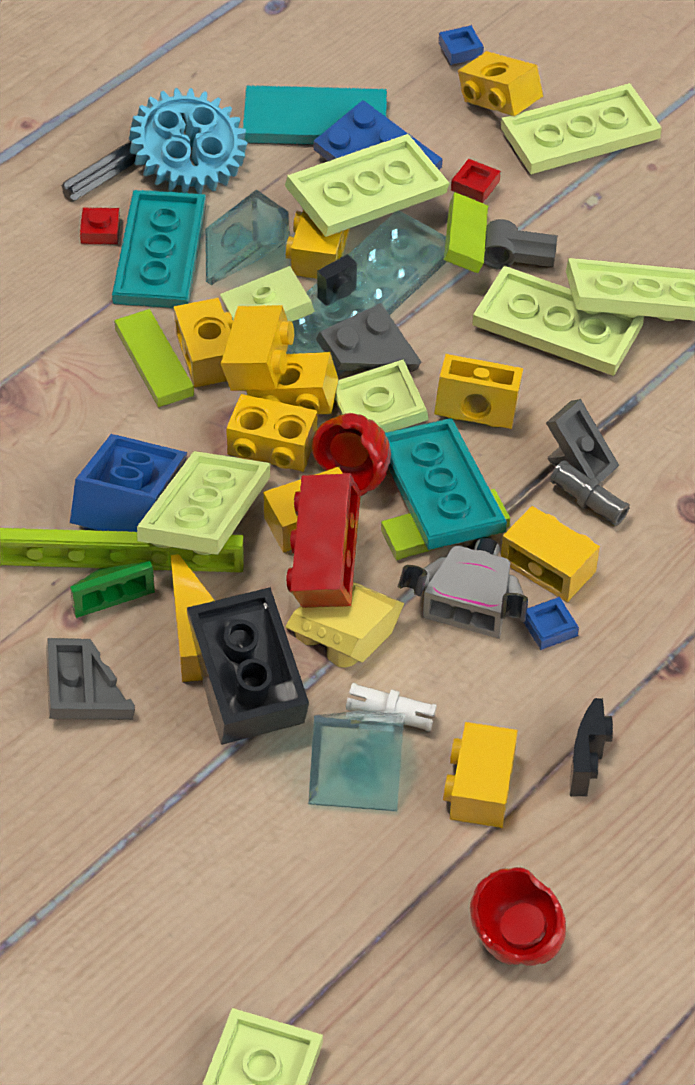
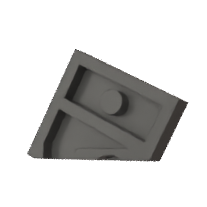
[316,303,422,372]
[46,638,135,720]

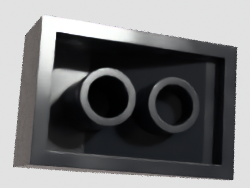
[187,587,309,745]

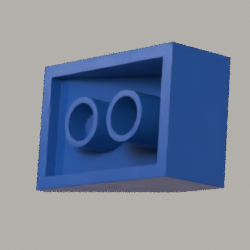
[70,434,187,532]

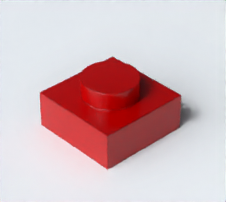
[451,158,501,203]
[80,207,120,245]

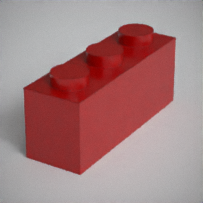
[286,473,361,608]

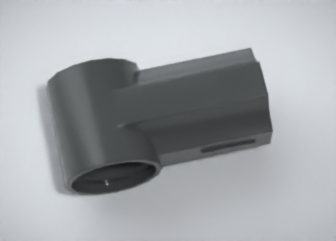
[484,219,558,269]

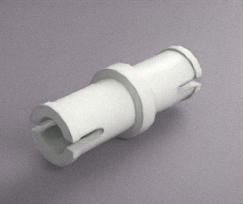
[346,683,437,732]

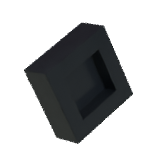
[317,254,357,306]

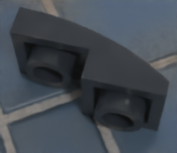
[570,698,613,796]

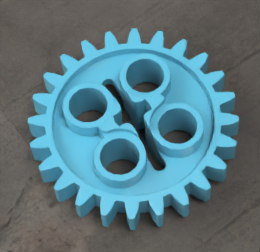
[129,88,247,194]

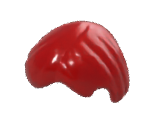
[312,413,391,496]
[470,867,566,966]

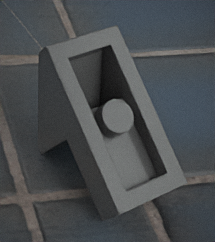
[546,399,620,481]

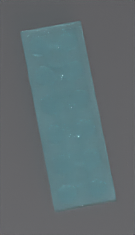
[286,211,447,354]

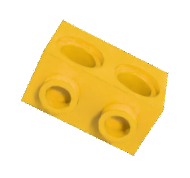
[226,394,317,472]

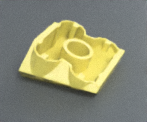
[285,582,404,668]

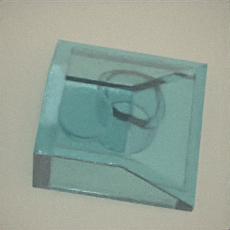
[205,189,290,285]
[308,710,405,811]

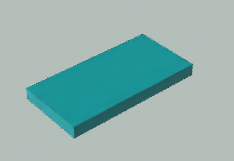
[243,85,387,144]
[112,190,206,308]
[385,418,507,550]

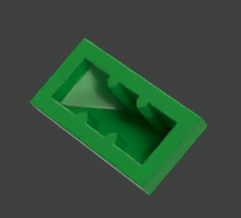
[70,561,155,618]

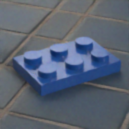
[314,100,443,170]

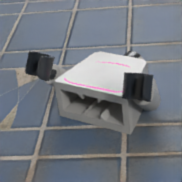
[398,538,528,638]

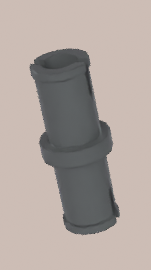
[550,460,630,526]

